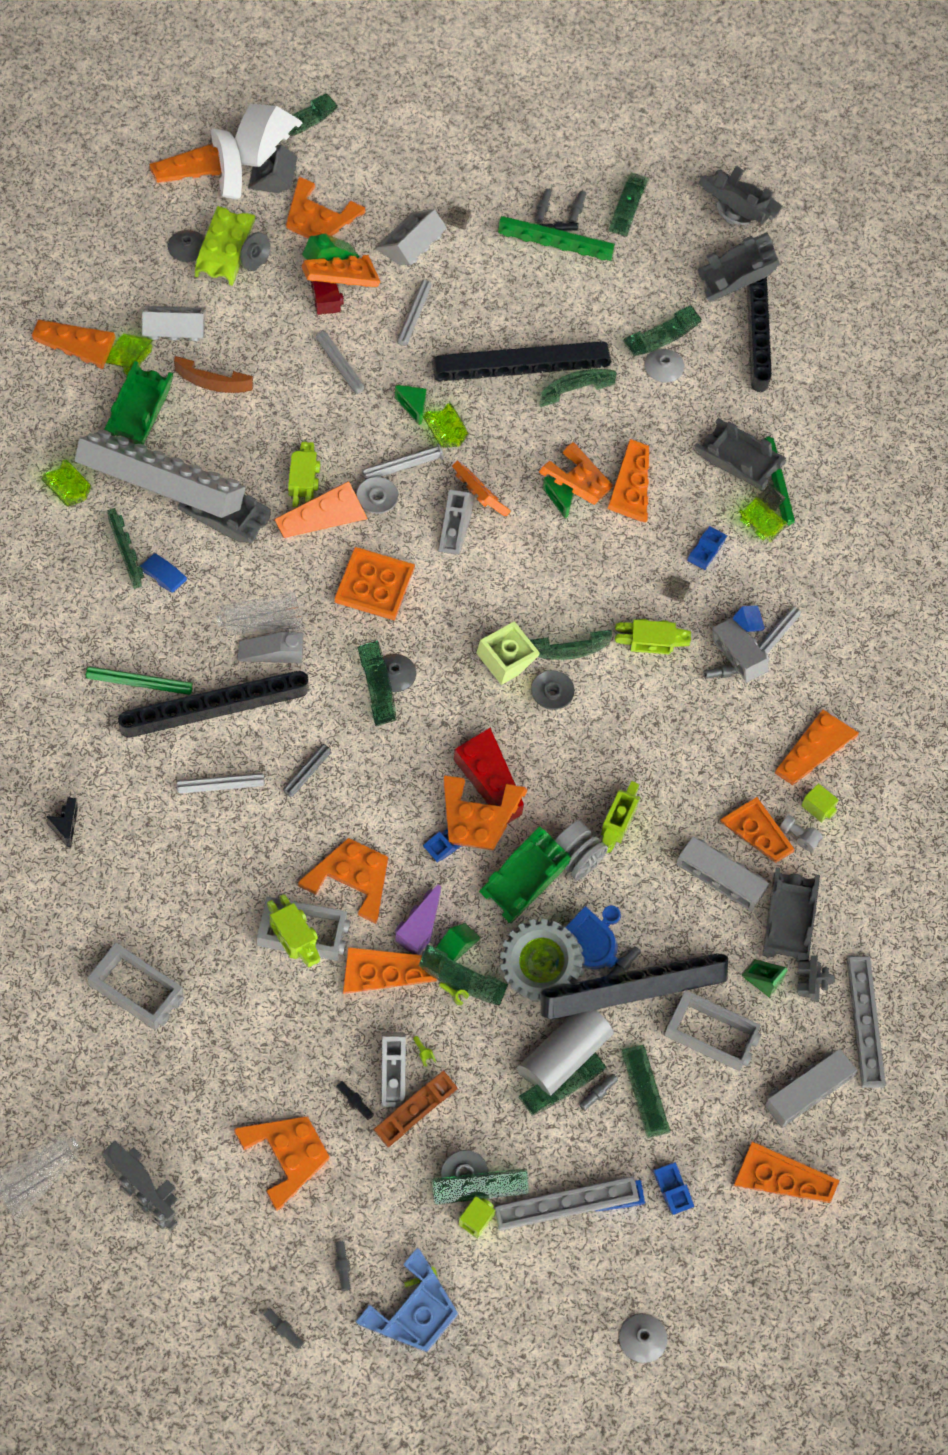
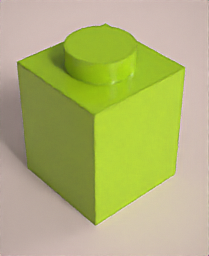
[801,783,839,822]
[458,1196,495,1239]

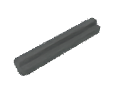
[283,744,331,797]

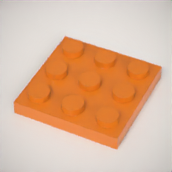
[334,547,415,621]

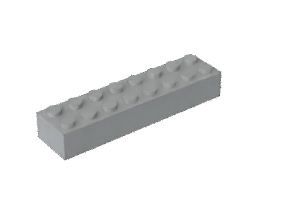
[74,430,246,518]

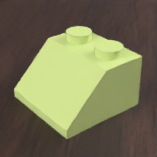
[476,621,540,685]

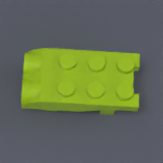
[194,206,255,286]

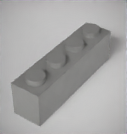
[676,837,769,912]
[765,1049,857,1128]

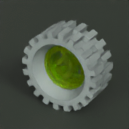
[500,919,585,1002]

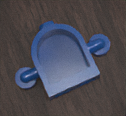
[555,905,621,973]

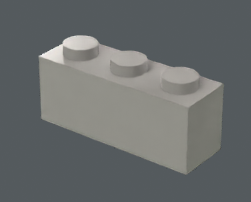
[712,618,770,683]

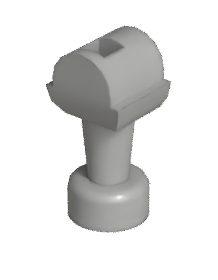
[780,815,823,852]

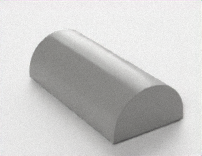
[517,1010,614,1096]

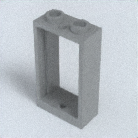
[257,897,350,961]
[87,943,184,1031]
[664,990,762,1072]

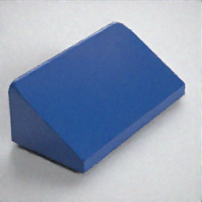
[733,605,765,632]

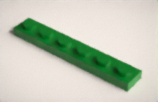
[498,216,615,261]

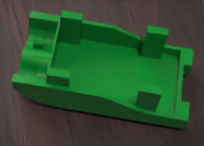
[104,361,173,445]
[479,826,572,924]

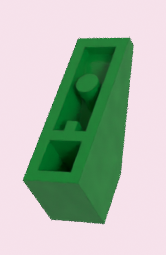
[302,234,359,261]

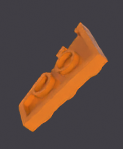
[452,460,511,516]
[720,797,794,863]

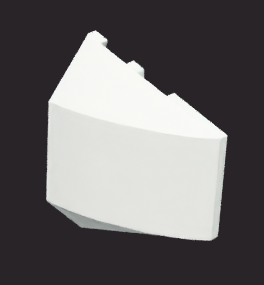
[235,104,302,167]

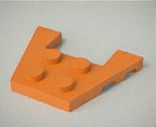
[286,177,366,239]
[539,442,613,505]
[444,775,527,850]
[298,838,388,924]
[234,1116,330,1211]

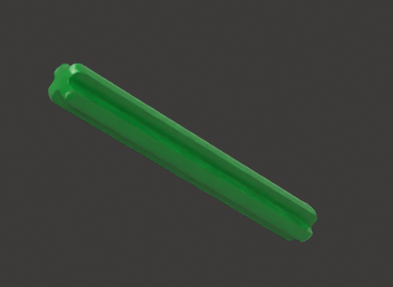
[764,436,795,526]
[86,666,193,695]

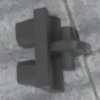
[797,955,835,1002]

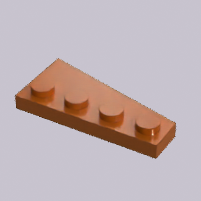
[149,143,222,183]
[301,255,380,287]
[32,320,116,369]
[607,439,649,523]
[274,481,367,538]
[775,710,859,785]
[343,947,439,994]
[734,1142,840,1203]

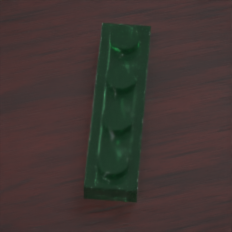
[107,508,144,589]
[621,1044,670,1139]
[432,1168,529,1205]

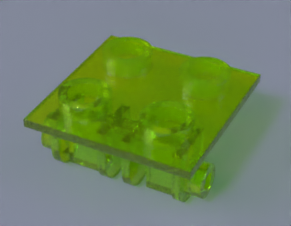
[106,333,153,375]

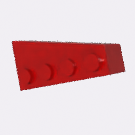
[454,727,524,825]

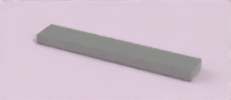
[847,956,886,1088]
[494,1176,639,1231]

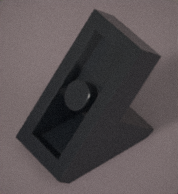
[46,797,78,847]

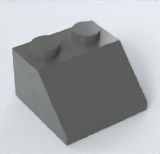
[248,144,298,194]

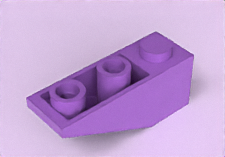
[395,884,441,955]

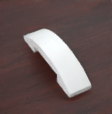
[211,128,242,200]

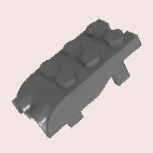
[698,166,783,224]
[697,232,780,302]
[694,418,786,491]
[178,494,271,543]
[763,867,820,962]
[102,1140,178,1232]

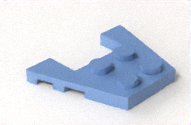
[356,1248,458,1352]

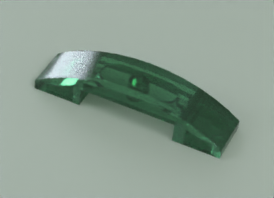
[288,93,338,137]
[609,172,650,237]
[623,305,702,356]
[539,369,617,407]
[530,630,612,660]
[357,640,397,727]
[418,944,508,1006]
[518,1052,607,1116]

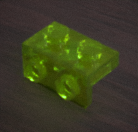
[423,403,469,448]
[41,459,91,507]
[738,496,788,542]

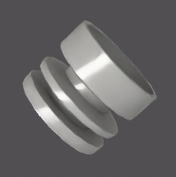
[555,820,608,881]

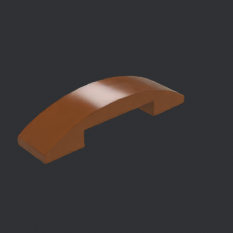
[174,356,254,393]
[373,1070,458,1148]

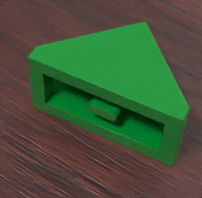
[395,385,427,425]
[542,476,574,518]
[433,923,481,968]
[742,959,788,997]

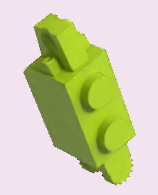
[288,442,321,507]
[615,619,691,654]
[601,781,640,854]
[267,894,320,968]

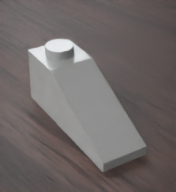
[439,490,475,555]
[238,632,303,664]
[382,1032,406,1107]

